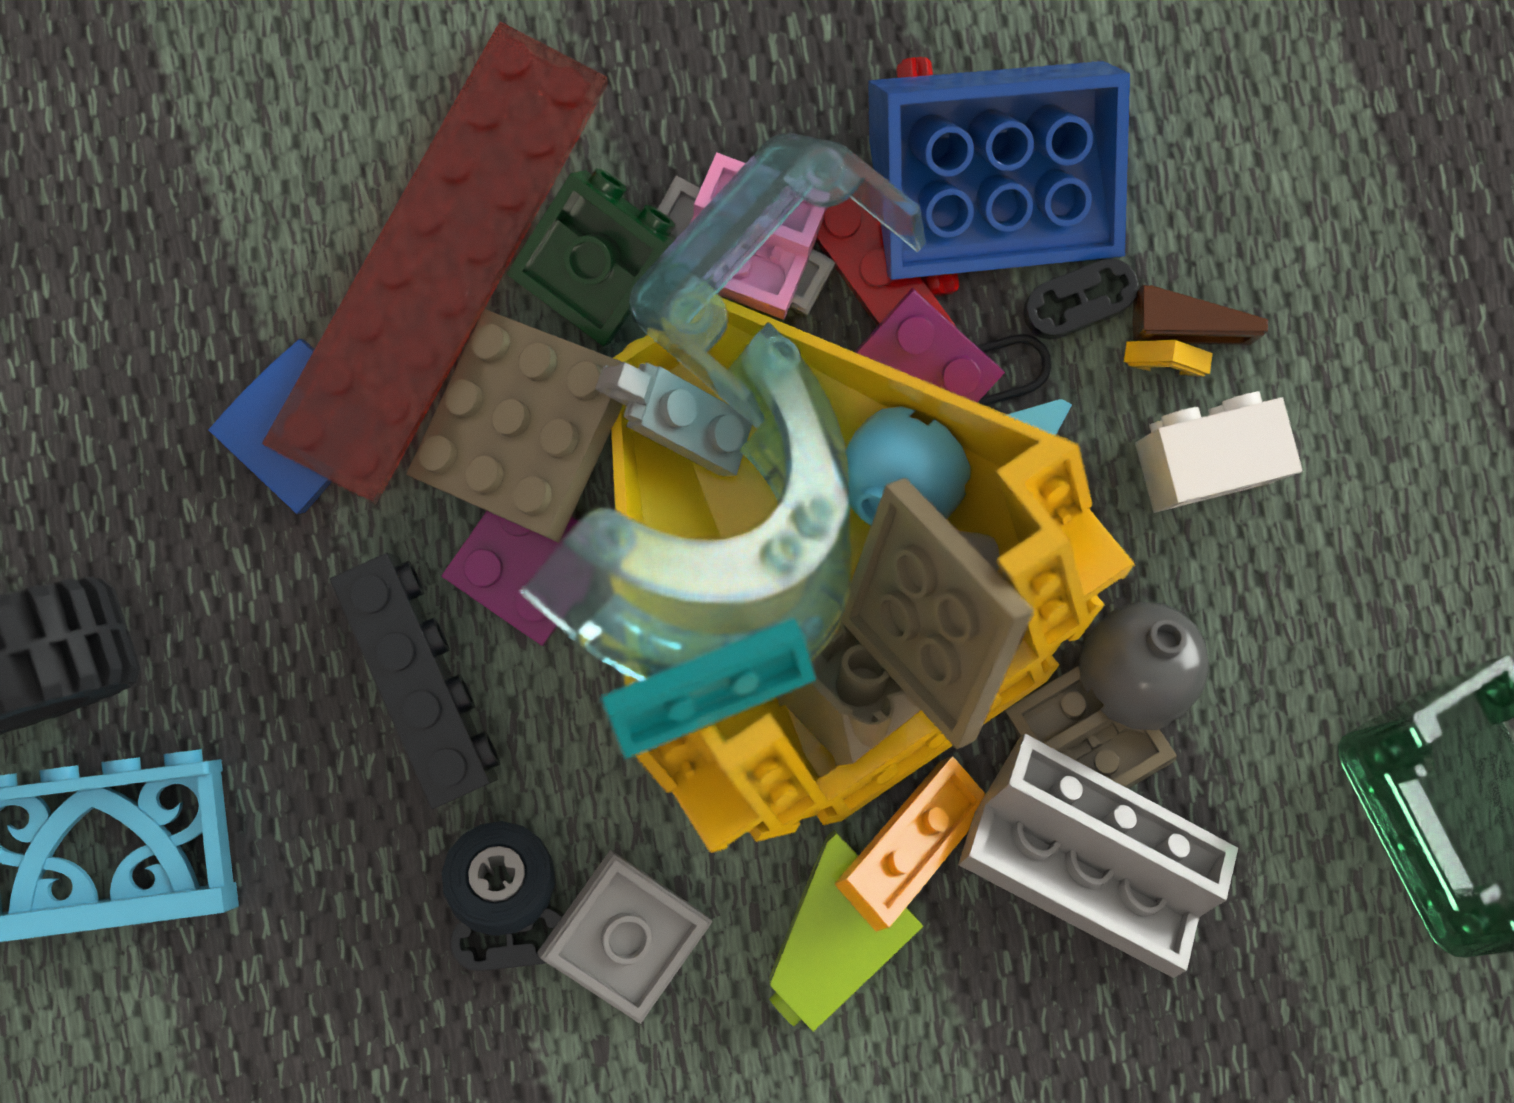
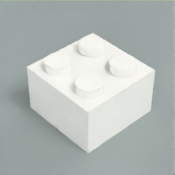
[1135,392,1303,513]

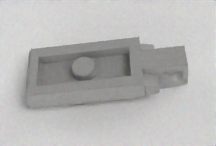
[595,362,754,477]

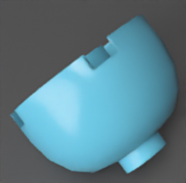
[840,407,970,526]

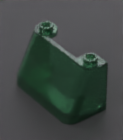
[1338,654,1514,958]

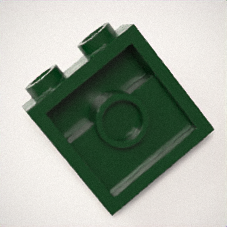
[506,168,682,347]

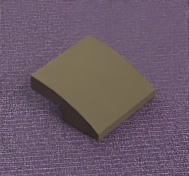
[1004,666,1177,789]

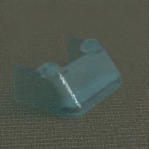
[629,133,926,428]

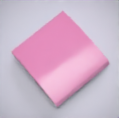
[670,153,831,320]

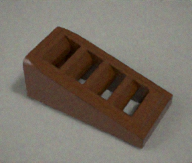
[1133,285,1268,345]

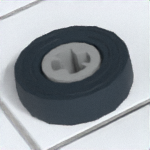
[442,821,555,936]

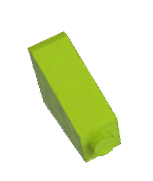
[769,830,924,1032]

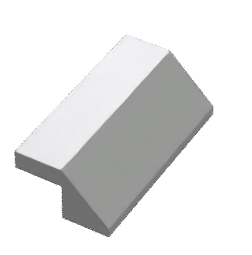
[958,734,1238,978]

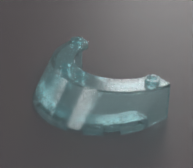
[521,322,852,681]

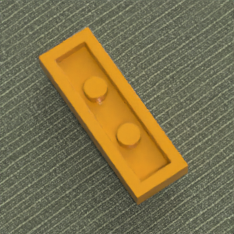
[834,756,986,932]

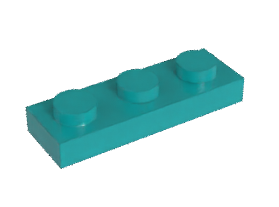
[601,618,816,759]

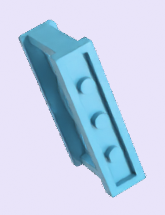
[0,749,239,942]

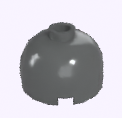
[1078,602,1210,730]

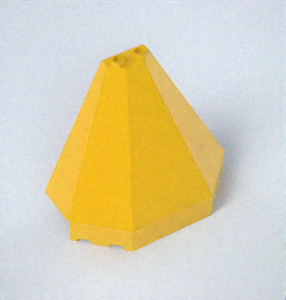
[611,293,1135,853]

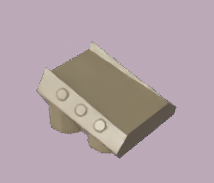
[777,621,921,766]

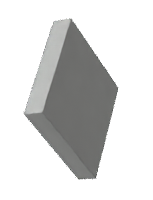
[537,849,713,1024]

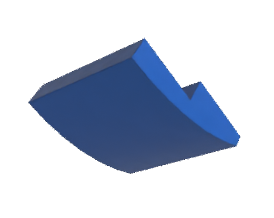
[208,339,391,514]

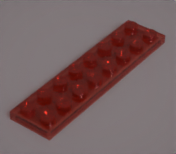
[262,22,608,505]

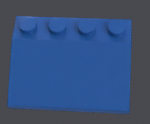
[868,61,1130,280]

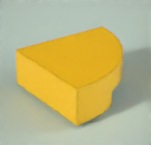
[1124,340,1213,376]

